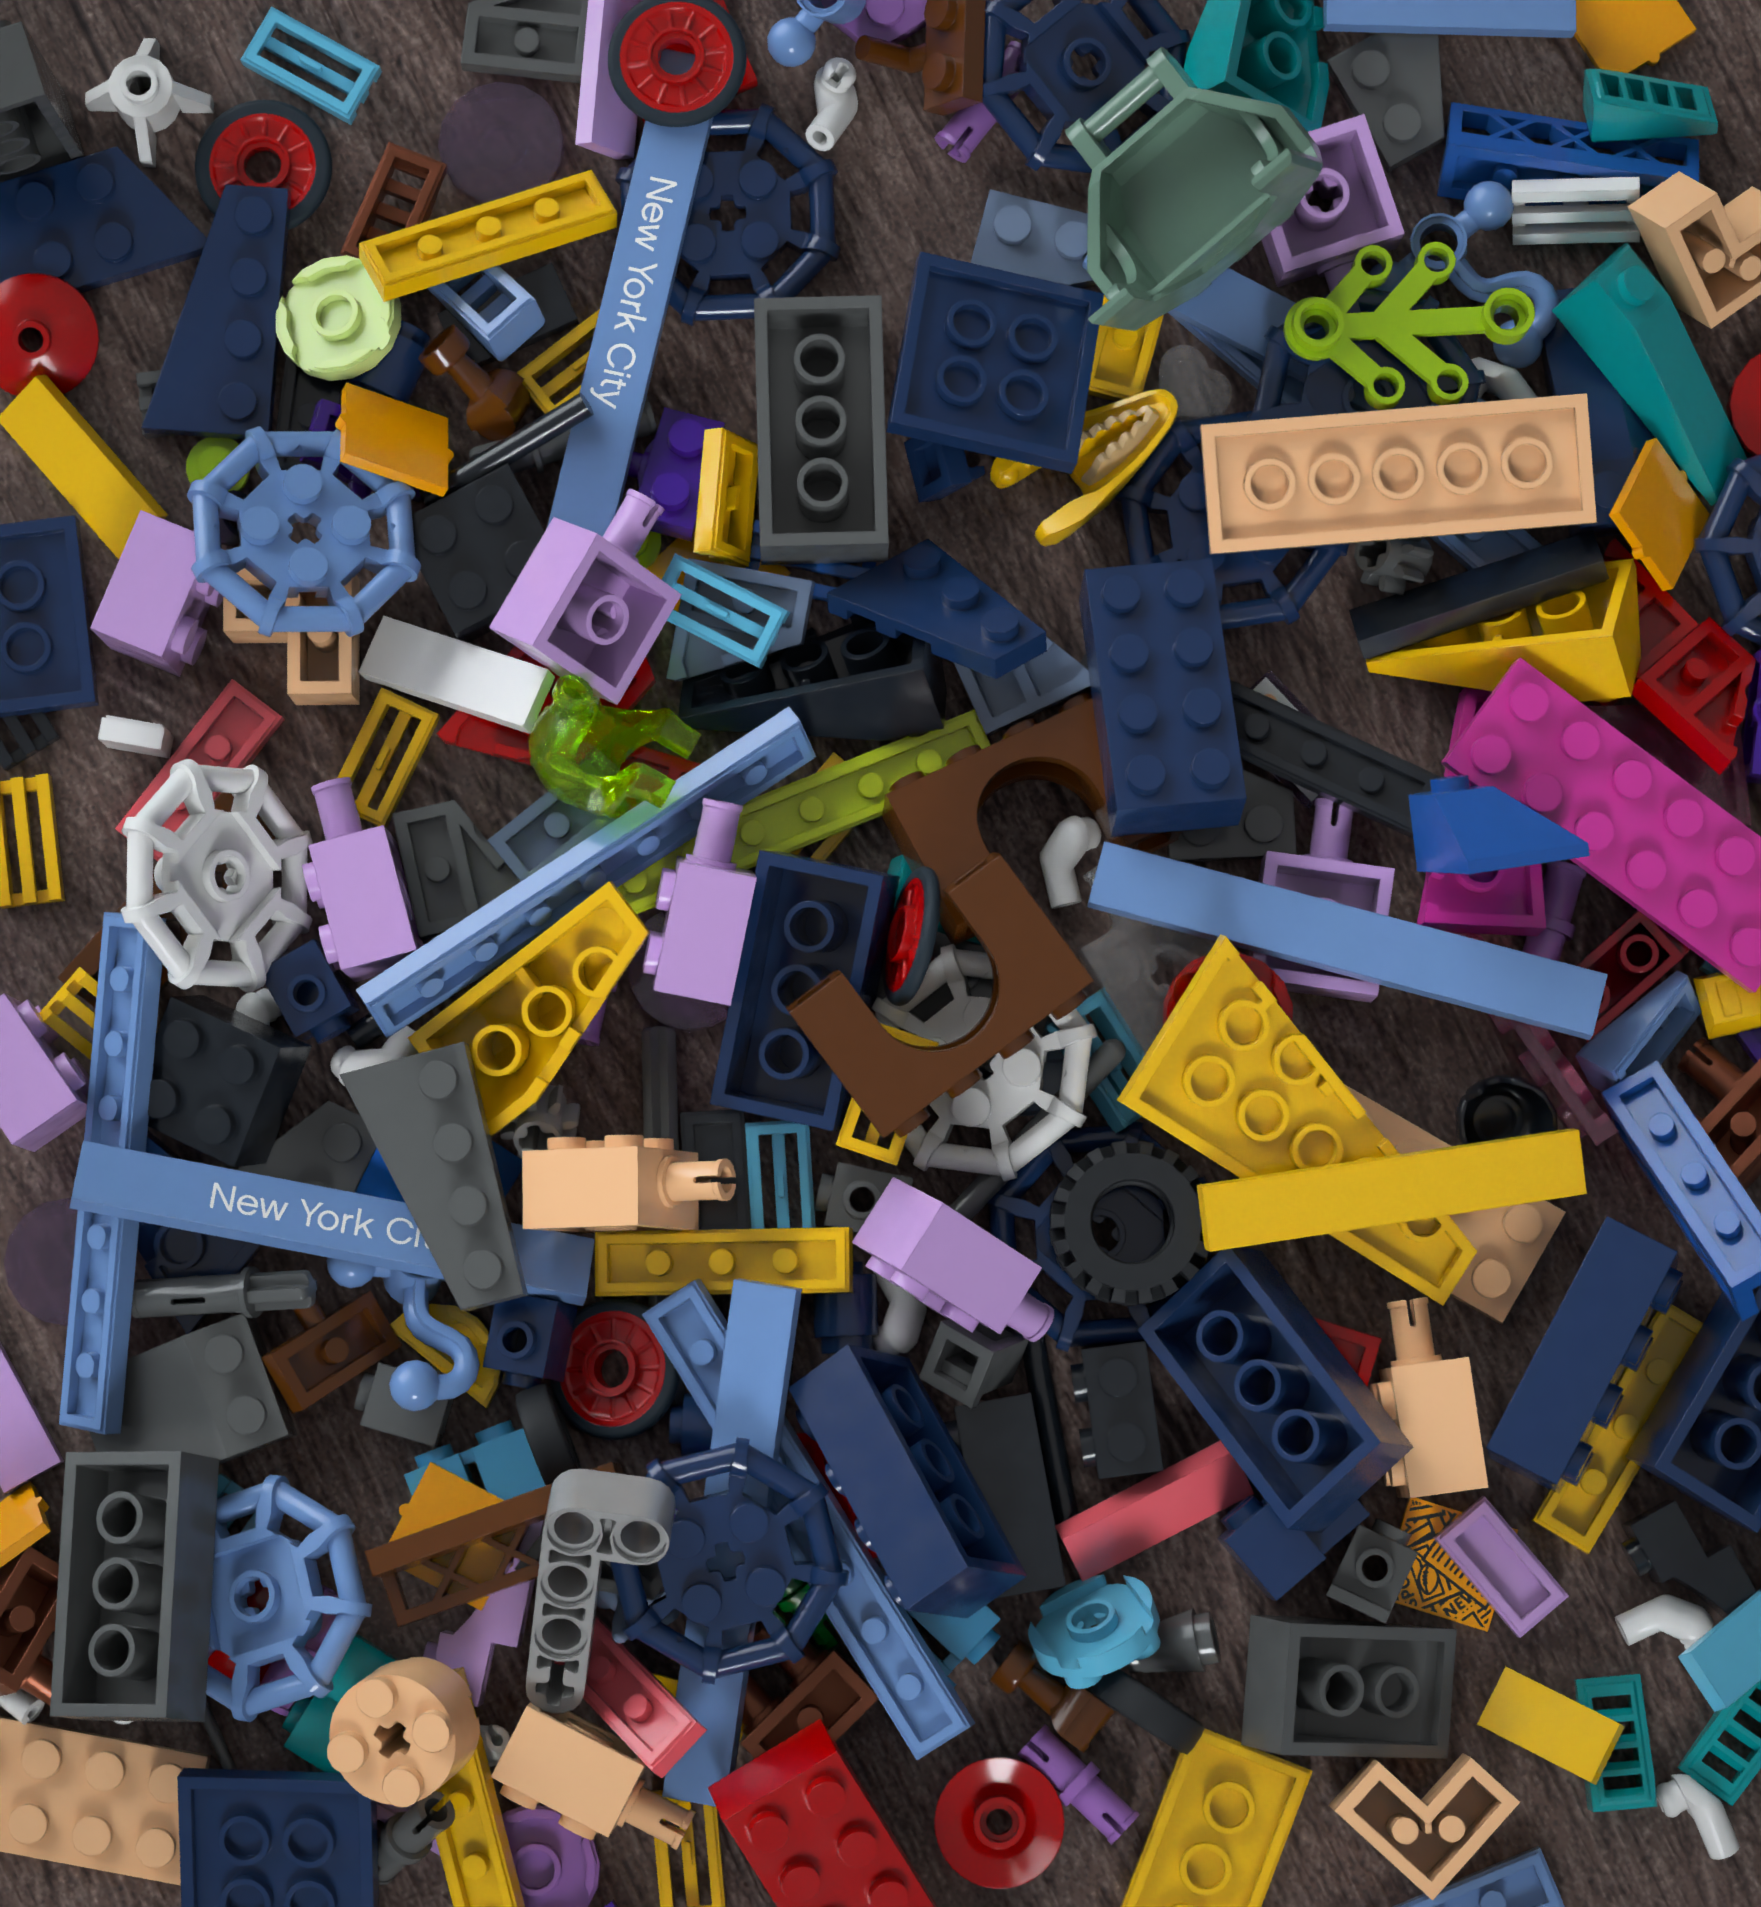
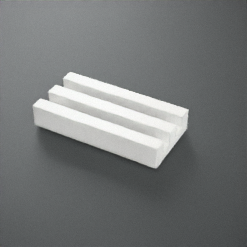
[1512,177,1640,245]

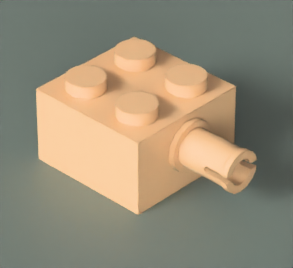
[522,1135,736,1234]
[1370,1297,1488,1498]
[491,1702,696,1850]

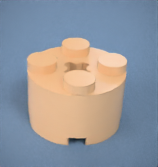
[327,1657,480,1807]

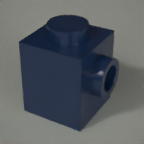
[265,939,361,1044]
[483,1296,578,1389]

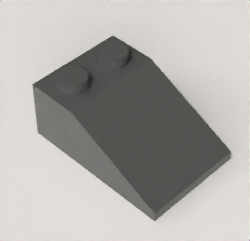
[89,1313,298,1465]
[1241,1615,1457,1759]

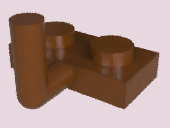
[855,0,986,116]
[261,1290,402,1413]

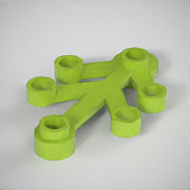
[1283,242,1535,410]

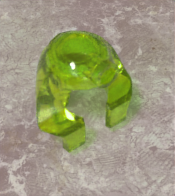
[529,674,701,819]

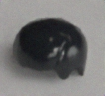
[1455,1074,1558,1145]

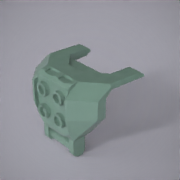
[1065,47,1323,331]

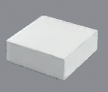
[98,715,174,758]

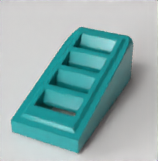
[1582,69,1718,142]
[1574,1673,1658,1812]
[1677,1680,1761,1806]

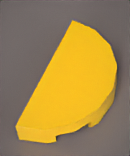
[390,1304,501,1408]

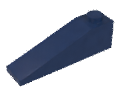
[1541,288,1691,538]

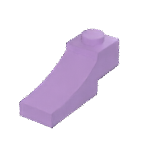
[423,1520,545,1707]

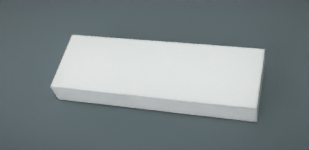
[358,615,555,734]

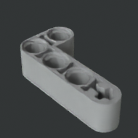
[525,1469,676,1713]

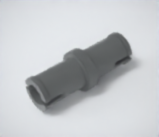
[378,1791,455,1885]

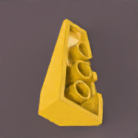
[1366,558,1641,702]
[408,881,650,1137]

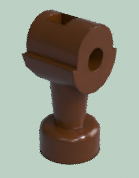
[418,324,531,441]
[989,1639,1115,1753]

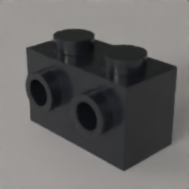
[1070,1341,1163,1479]

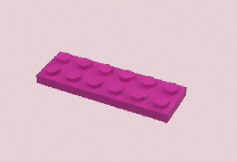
[1441,658,1761,993]

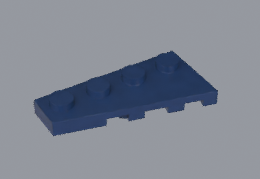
[141,185,291,440]

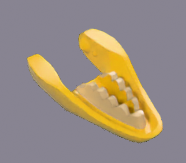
[990,389,1178,547]

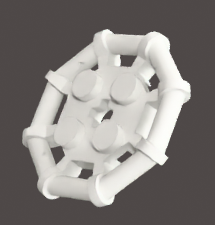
[121,759,313,993]
[871,944,1097,1182]

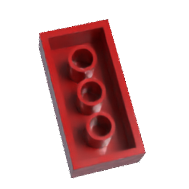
[708,1718,938,1907]

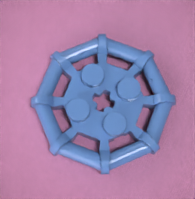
[187,426,421,637]
[206,1474,373,1722]

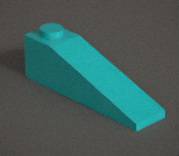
[1183,0,1329,132]
[1551,242,1747,506]

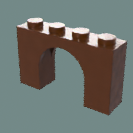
[882,692,1181,946]
[785,852,1094,1138]

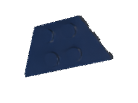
[0,146,207,293]

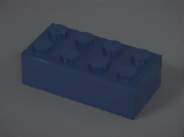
[1079,558,1247,837]
[710,850,900,1131]
[1486,1216,1683,1494]
[1138,1247,1413,1533]
[1625,1285,1761,1533]
[789,1344,1027,1618]

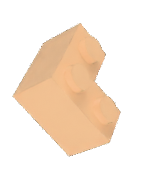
[1628,171,1761,329]
[223,568,360,705]
[1328,1753,1520,1900]

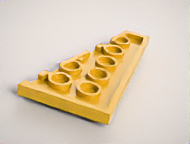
[1117,934,1477,1306]

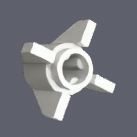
[85,38,214,168]

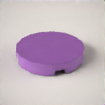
[502,1804,601,1907]

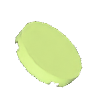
[276,255,401,381]

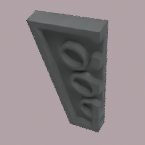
[339,1041,528,1312]

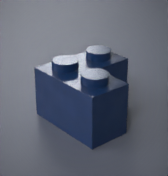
[1217,1495,1370,1601]

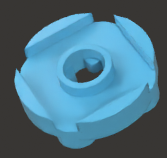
[1028,1575,1161,1689]

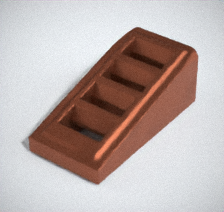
[340,142,448,259]

